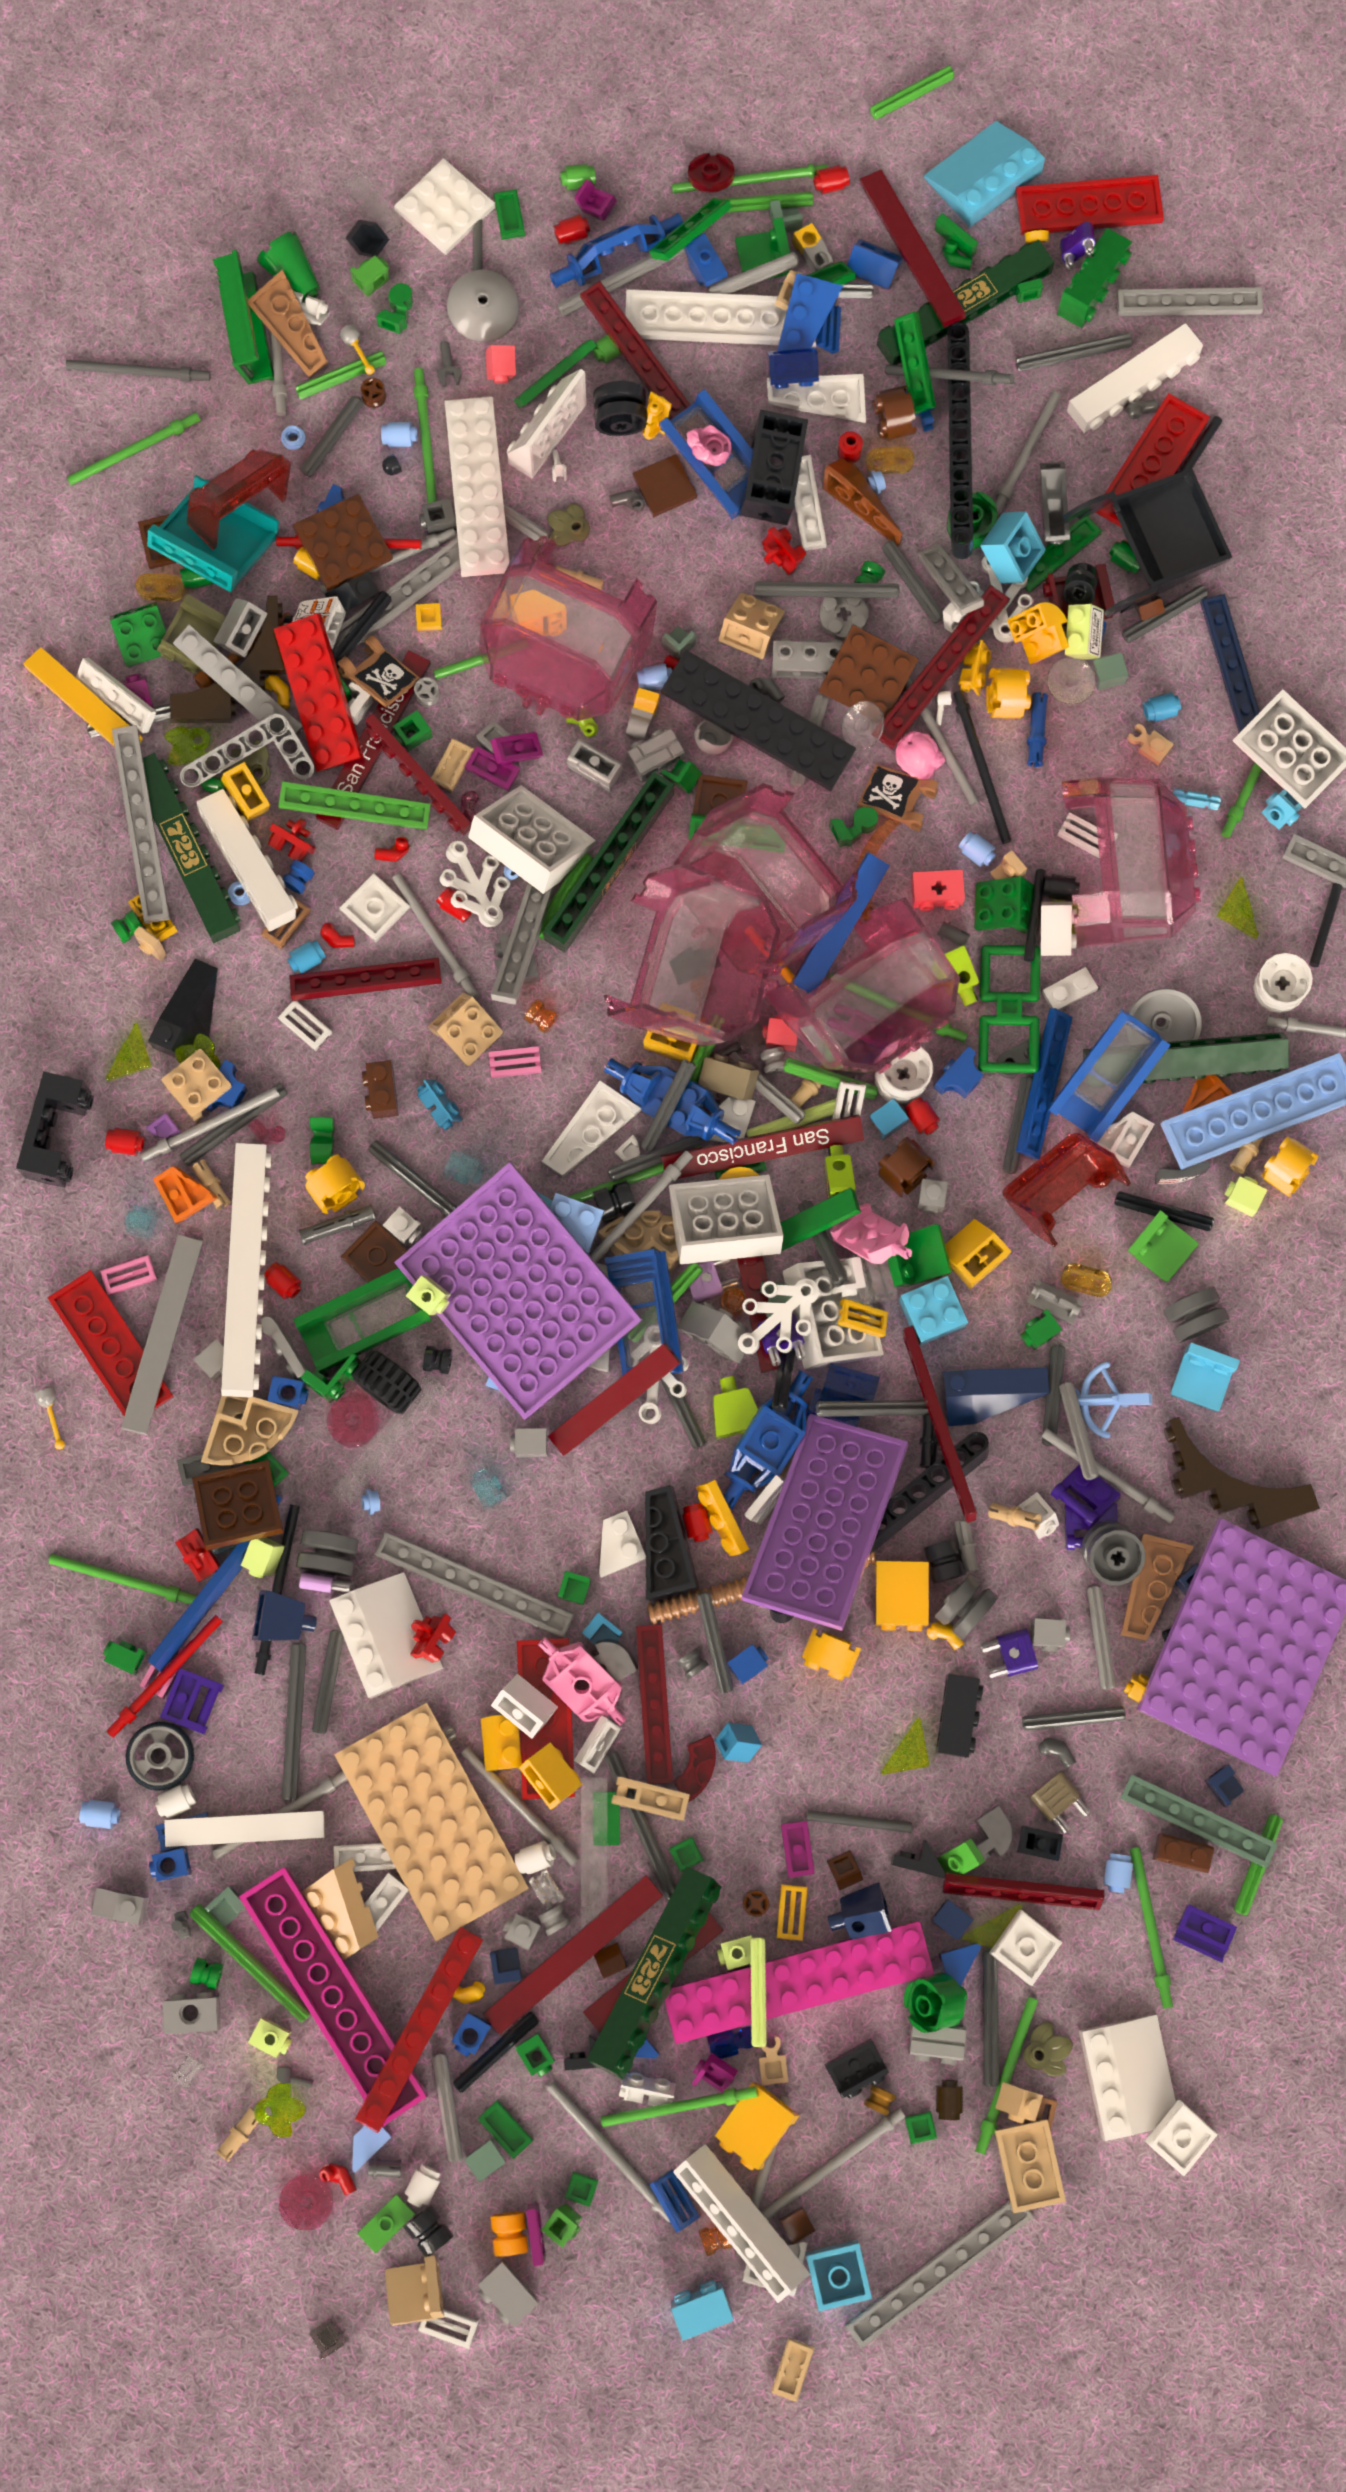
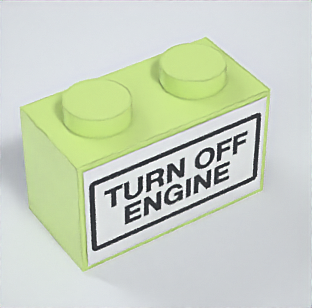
[1065,604,1104,660]

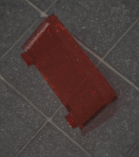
[187,449,291,550]
[1002,1133,1131,1247]

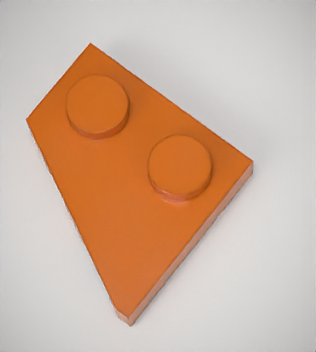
[1182,1074,1234,1114]
[153,1166,218,1223]

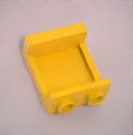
[875,1561,929,1631]
[715,2082,800,2171]

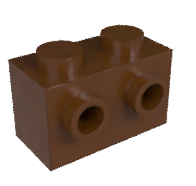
[362,1060,399,1119]

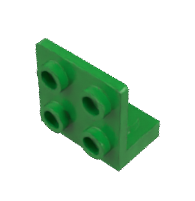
[735,217,791,279]
[110,602,166,667]
[974,876,1034,933]
[887,1224,952,1287]
[300,1353,361,1403]

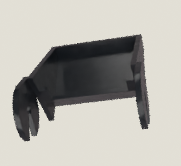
[1062,468,1232,618]

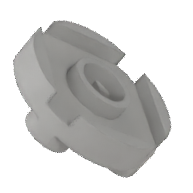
[819,597,869,640]

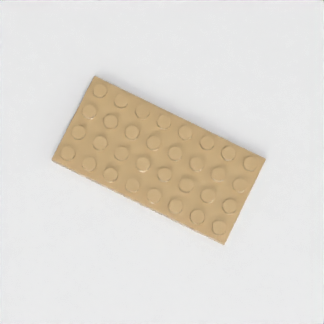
[334,1702,529,1942]

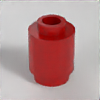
[813,165,850,194]
[553,214,590,245]
[837,431,863,463]
[905,1097,940,1136]
[105,1128,145,1156]
[264,1262,302,1299]
[682,1503,713,1543]

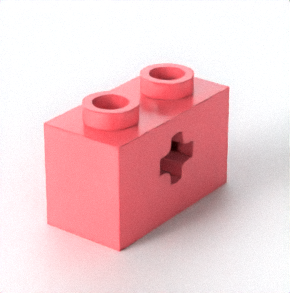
[911,870,965,911]

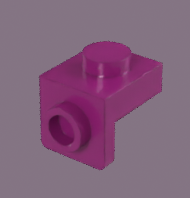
[574,179,617,220]
[122,673,153,708]
[691,2052,738,2093]

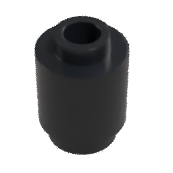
[1043,874,1080,901]

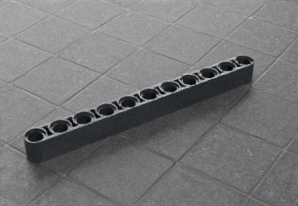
[947,322,974,559]
[769,1432,989,1623]

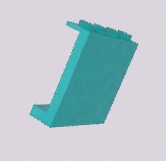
[147,475,279,592]

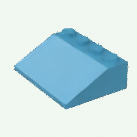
[924,121,1045,228]

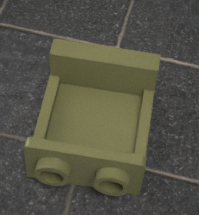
[157,594,226,674]

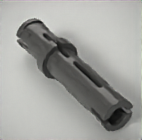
[299,1204,377,1245]

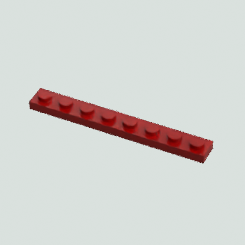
[354,1927,483,2133]

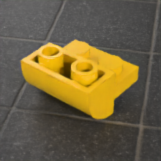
[1007,602,1069,665]

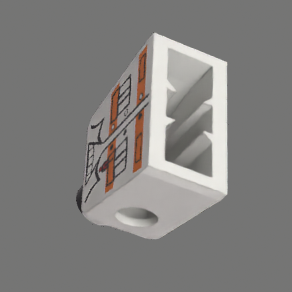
[284,597,346,649]

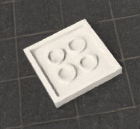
[394,158,495,255]

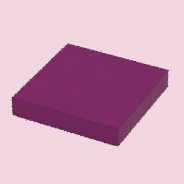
[526,2203,546,2267]

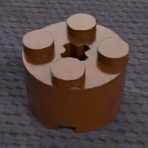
[872,385,916,440]
[878,1137,936,1197]

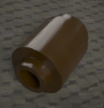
[936,2080,963,2120]

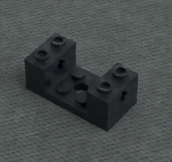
[740,410,808,525]
[16,1071,94,1188]

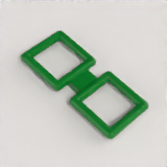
[978,945,1041,1073]

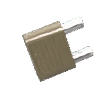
[1030,1771,1090,1834]

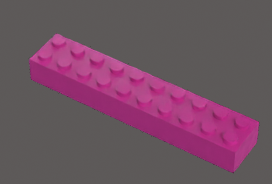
[239,1867,429,2127]
[665,1921,934,2044]

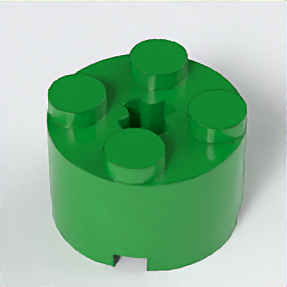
[946,491,998,549]
[904,1972,967,2033]

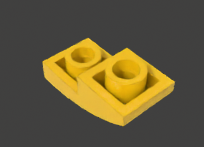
[128,894,178,942]

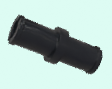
[919,1415,940,1469]

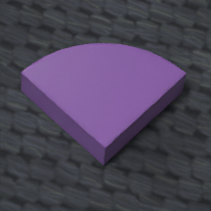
[146,1112,182,1139]

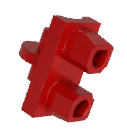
[762,526,806,575]
[268,818,316,862]
[175,1528,220,1582]
[410,1613,456,1663]

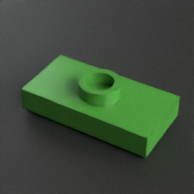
[937,1838,985,1875]
[357,2194,415,2254]

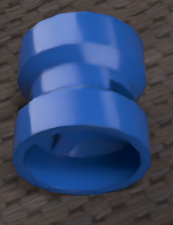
[282,860,315,895]

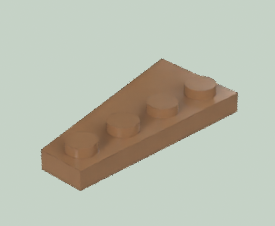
[248,270,328,379]
[1120,1533,1194,1642]

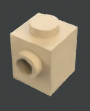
[995,2082,1043,2124]

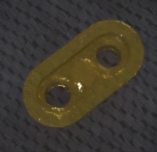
[866,446,915,474]
[135,573,186,601]
[1061,1263,1112,1297]

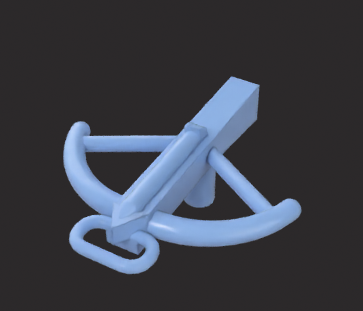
[1075,1362,1152,1438]

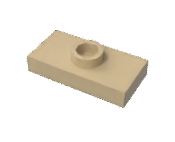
[431,738,474,793]
[134,927,167,961]
[771,2337,814,2402]

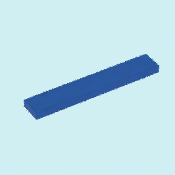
[791,852,890,996]
[1016,1008,1073,1159]
[148,1541,250,1672]

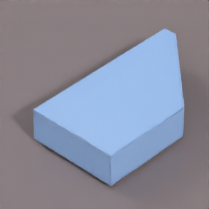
[352,2126,392,2172]

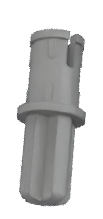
[954,1520,979,1572]

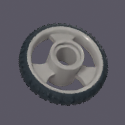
[126,1722,194,1791]

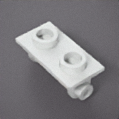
[294,291,329,325]
[619,2073,676,2106]

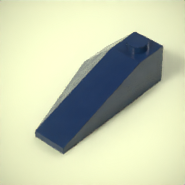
[944,1368,1050,1426]

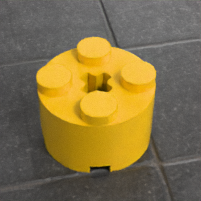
[986,668,1031,719]
[1261,1136,1319,1197]
[305,1154,365,1214]
[801,1628,862,1681]

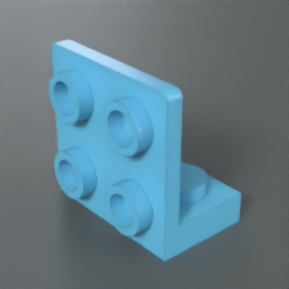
[1170,1343,1240,1412]

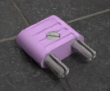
[682,1259,739,1303]
[299,1571,354,1593]

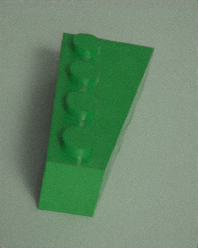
[1057,228,1132,328]

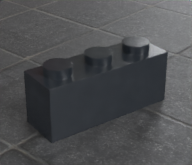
[935,1674,983,1758]

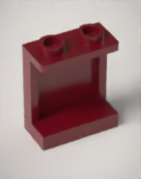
[1042,563,1115,627]

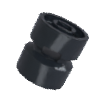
[1063,563,1098,605]
[593,1180,636,1223]
[924,1539,966,1584]
[404,2205,454,2257]

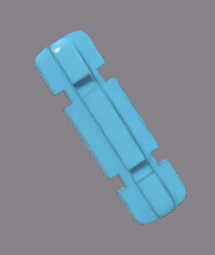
[1171,788,1221,810]

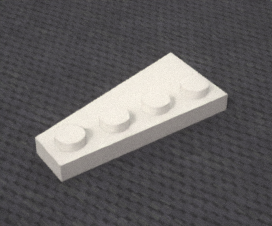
[767,374,866,423]
[542,1081,641,1177]

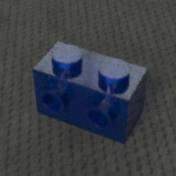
[767,348,819,389]

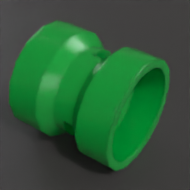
[854,561,886,583]
[110,910,143,944]
[190,1957,224,1990]

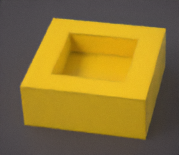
[416,603,442,631]

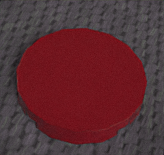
[687,153,735,193]

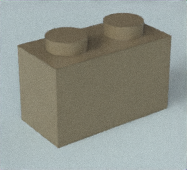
[698,1053,759,1100]

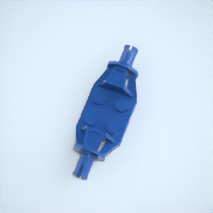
[549,213,683,288]
[604,1058,741,1145]
[723,1370,814,1510]

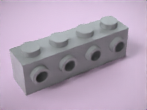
[772,638,842,679]

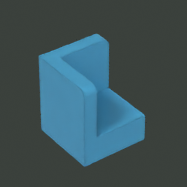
[870,1098,909,1141]
[582,1613,623,1645]
[715,1722,762,1763]

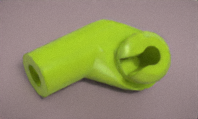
[566,711,598,737]

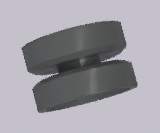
[1163,1287,1230,1343]
[1081,1521,1146,1585]
[296,1530,359,1577]
[934,1573,999,1640]

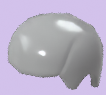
[694,720,734,755]

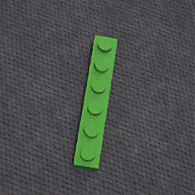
[279,781,431,830]

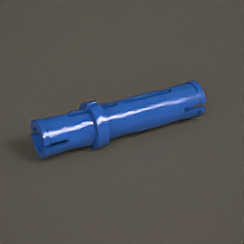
[1027,692,1048,767]

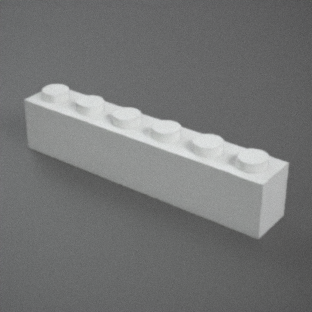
[1067,323,1203,433]
[197,789,298,932]
[673,2144,810,2303]

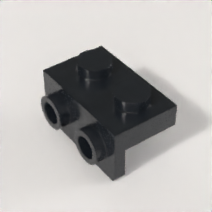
[824,2039,889,2098]

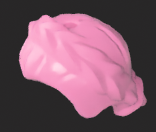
[687,425,732,466]
[896,731,945,780]

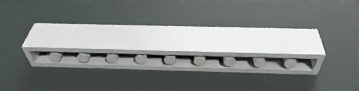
[221,1143,271,1397]

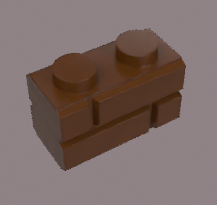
[1152,1833,1214,1873]

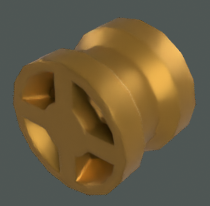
[864,2085,896,2116]

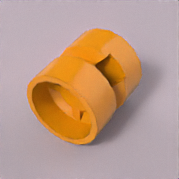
[490,2211,528,2256]

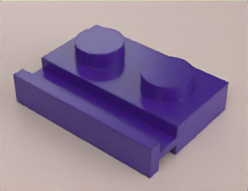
[1172,1904,1237,1963]

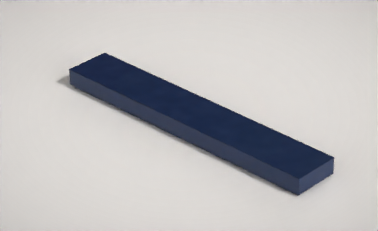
[1200,594,1260,733]

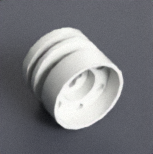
[1253,953,1313,1013]
[874,1042,933,1105]

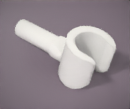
[552,449,567,482]
[935,691,951,726]

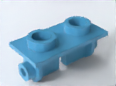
[417,1080,463,1130]

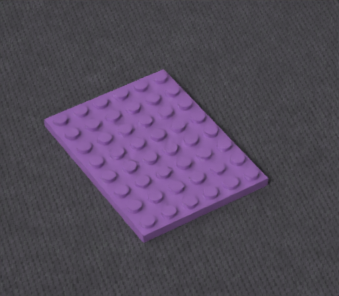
[394,1162,643,1420]
[1137,1518,1346,1776]

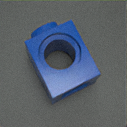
[267,1376,309,1410]
[727,1644,769,1685]
[149,1848,192,1882]
[451,2012,492,2056]

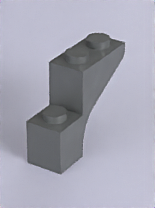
[1040,462,1070,544]

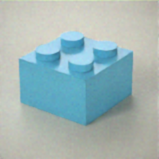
[980,511,1046,583]
[898,1276,968,1346]
[805,2240,872,2312]
[671,2279,734,2341]

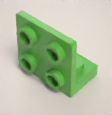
[1127,1210,1198,1282]

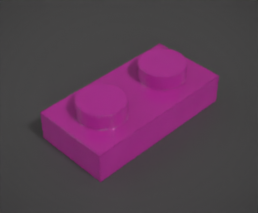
[490,732,543,765]
[465,746,520,792]
[781,1821,815,1878]

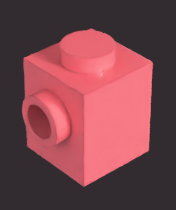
[486,345,516,384]
[761,1016,799,1052]

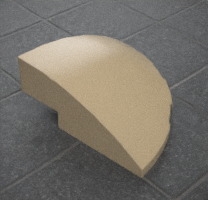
[598,1210,680,1291]
[201,1394,298,1465]

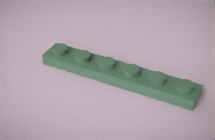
[1120,1774,1278,1868]

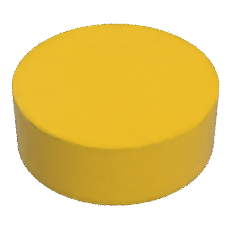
[1025,230,1049,244]

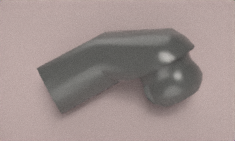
[749,678,785,703]

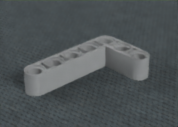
[180,713,314,787]

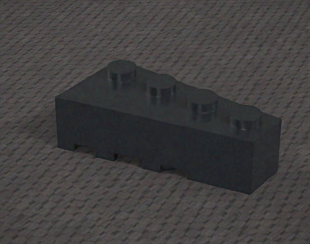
[645,1485,699,1601]

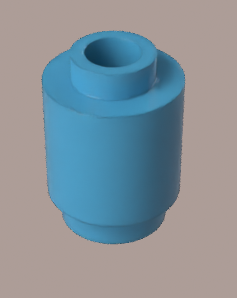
[1143,692,1181,722]
[287,940,326,974]

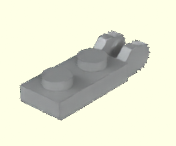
[260,1316,309,1381]

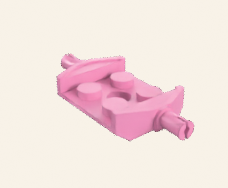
[831,1203,912,1264]
[538,1637,626,1726]

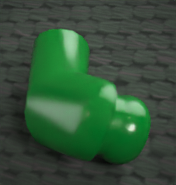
[942,240,973,270]
[195,770,227,793]

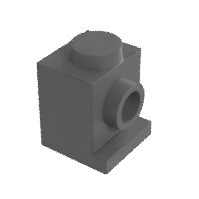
[419,498,457,535]

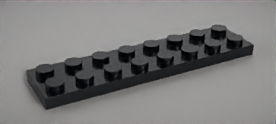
[661,650,856,791]

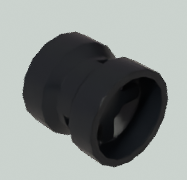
[423,1345,453,1374]

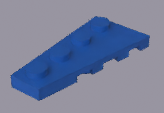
[772,273,843,377]

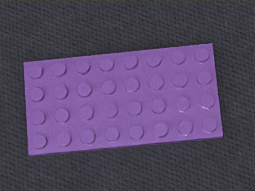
[742,1414,908,1631]

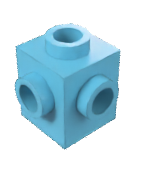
[1261,790,1303,829]

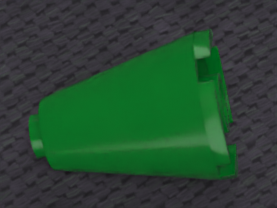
[257,232,320,302]

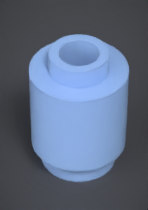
[381,422,417,447]
[636,664,672,691]
[958,831,996,867]
[79,1799,120,1829]
[1103,1853,1133,1893]

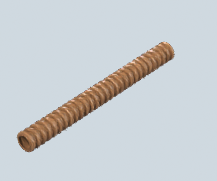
[647,1551,877,1625]

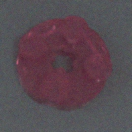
[327,1396,379,1448]
[279,2174,334,2231]

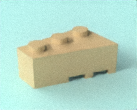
[302,1858,379,1961]

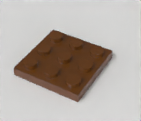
[293,493,393,591]
[818,624,919,724]
[192,1460,283,1551]

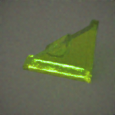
[1216,877,1259,940]
[105,1023,152,1082]
[881,1718,930,1775]
[962,1904,1022,1948]

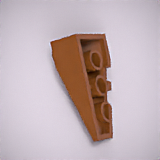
[823,458,903,547]

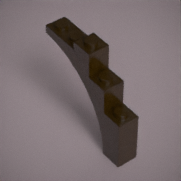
[170,596,287,723]
[1164,1417,1320,1530]

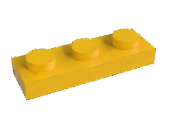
[696,1480,749,1556]

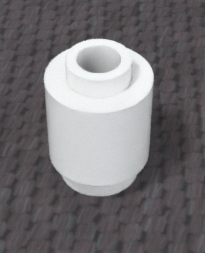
[155,1784,197,1819]
[515,1841,556,1874]
[405,2164,441,2208]

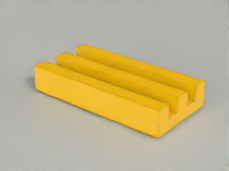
[837,1298,888,1338]
[776,1884,808,1941]

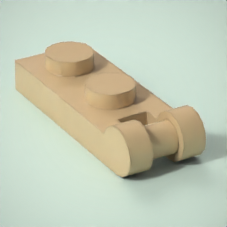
[611,1777,690,1821]

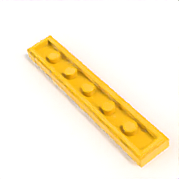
[23,647,143,747]

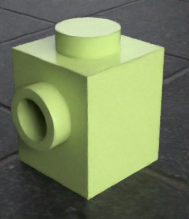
[1224,1176,1267,1217]
[406,1275,451,1315]
[241,1537,285,1578]
[717,1935,752,1970]
[248,2017,293,2058]

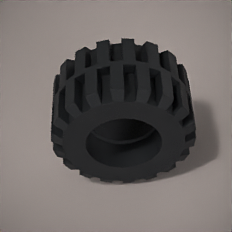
[352,1350,422,1414]

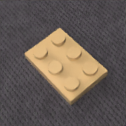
[994,2119,1066,2213]

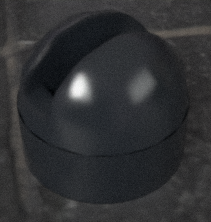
[382,454,402,475]

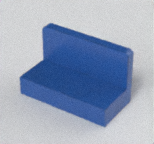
[847,239,903,289]

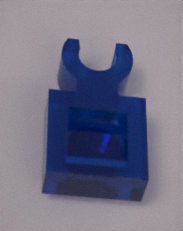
[706,2026,754,2059]

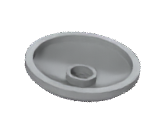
[447,270,519,342]
[1126,988,1202,1045]

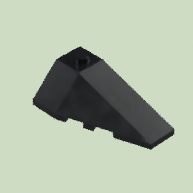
[148,959,218,1061]

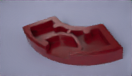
[674,1735,716,1803]

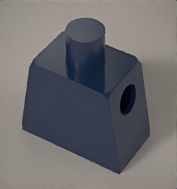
[252,1590,317,1641]
[827,1882,892,1939]

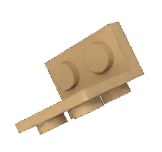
[718,593,785,659]
[427,993,503,1066]
[161,1049,232,1124]
[385,2256,445,2326]

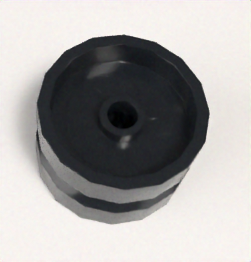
[593,381,647,436]

